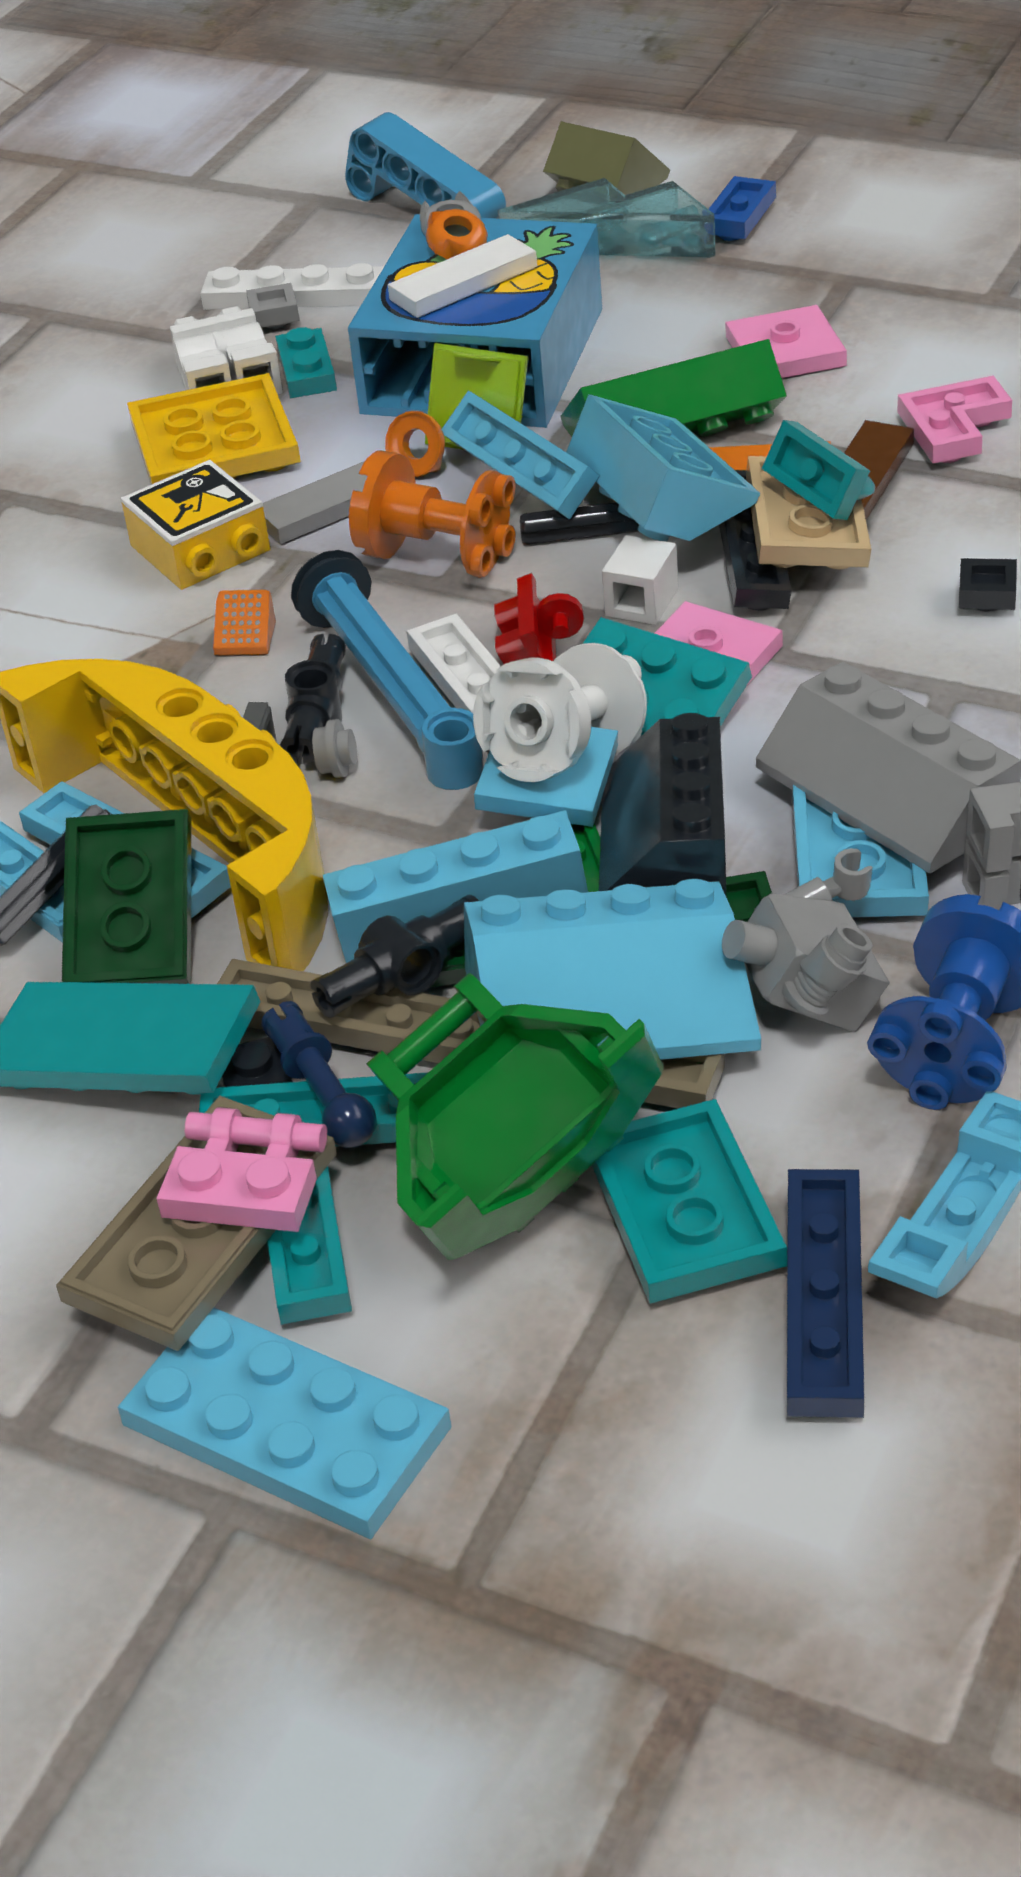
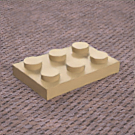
[746,456,871,570]

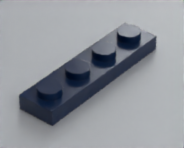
[787,1169,864,1418]

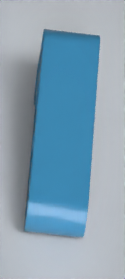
[345,112,506,218]

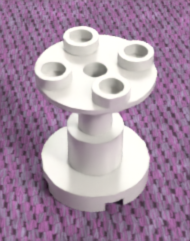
[473,643,647,782]

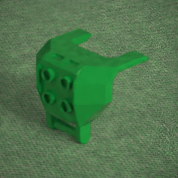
[366,972,663,1260]

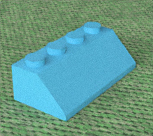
[566,394,760,542]
[323,810,588,963]

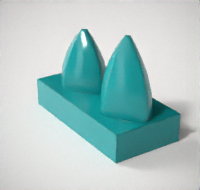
[761,420,875,520]

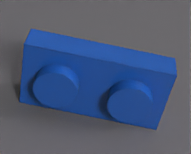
[702,176,776,241]

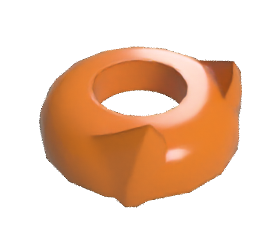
[425,209,488,260]
[385,411,445,477]

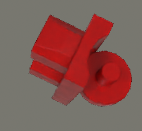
[494,573,584,665]

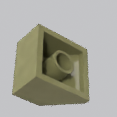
[543,121,670,206]

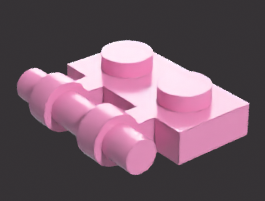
[156,1107,327,1232]

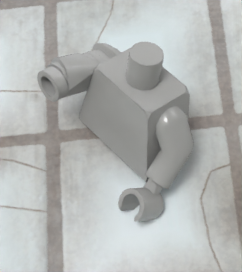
[722,848,890,1032]

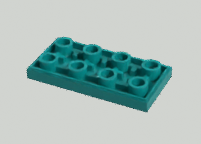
[0,982,261,1095]

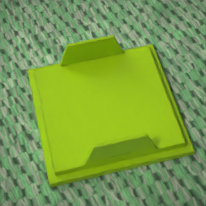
[425,343,528,450]

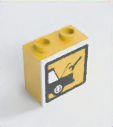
[121,460,271,590]

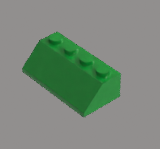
[560,339,787,437]

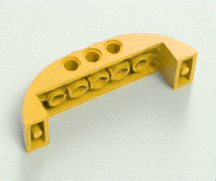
[0,659,328,971]

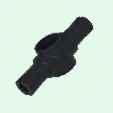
[280,634,346,764]
[310,894,479,1018]

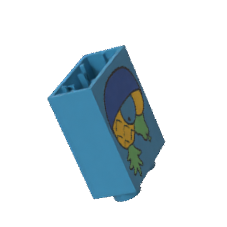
[348,214,603,428]

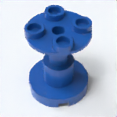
[867,894,1021,1110]

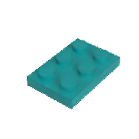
[583,617,752,736]
[592,1099,787,1304]

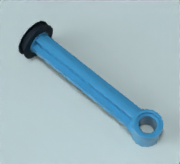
[291,549,484,790]

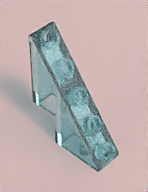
[497,178,716,258]

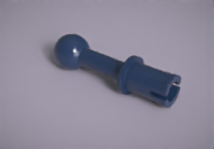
[261,1001,377,1148]

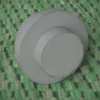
[312,719,357,778]

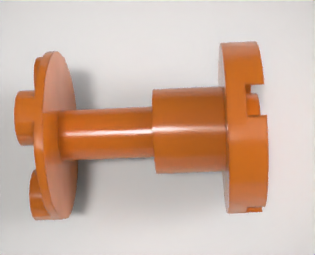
[349,450,516,578]

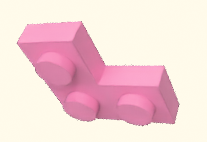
[897,375,1012,464]

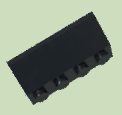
[599,713,727,898]

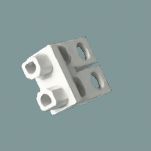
[170,306,283,394]

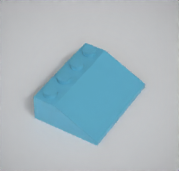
[464,879,761,1060]

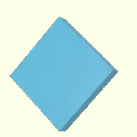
[474,727,618,827]

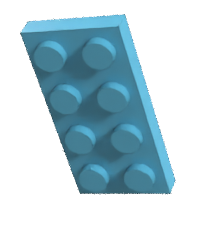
[118,1308,452,1540]

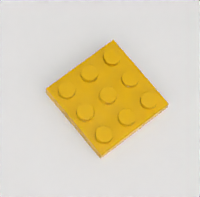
[127,373,301,485]

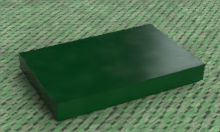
[62,809,192,984]

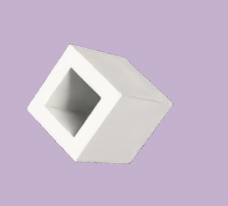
[602,535,678,625]

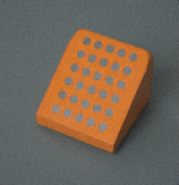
[213,590,276,656]

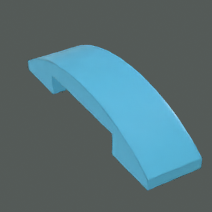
[868,1091,1021,1299]

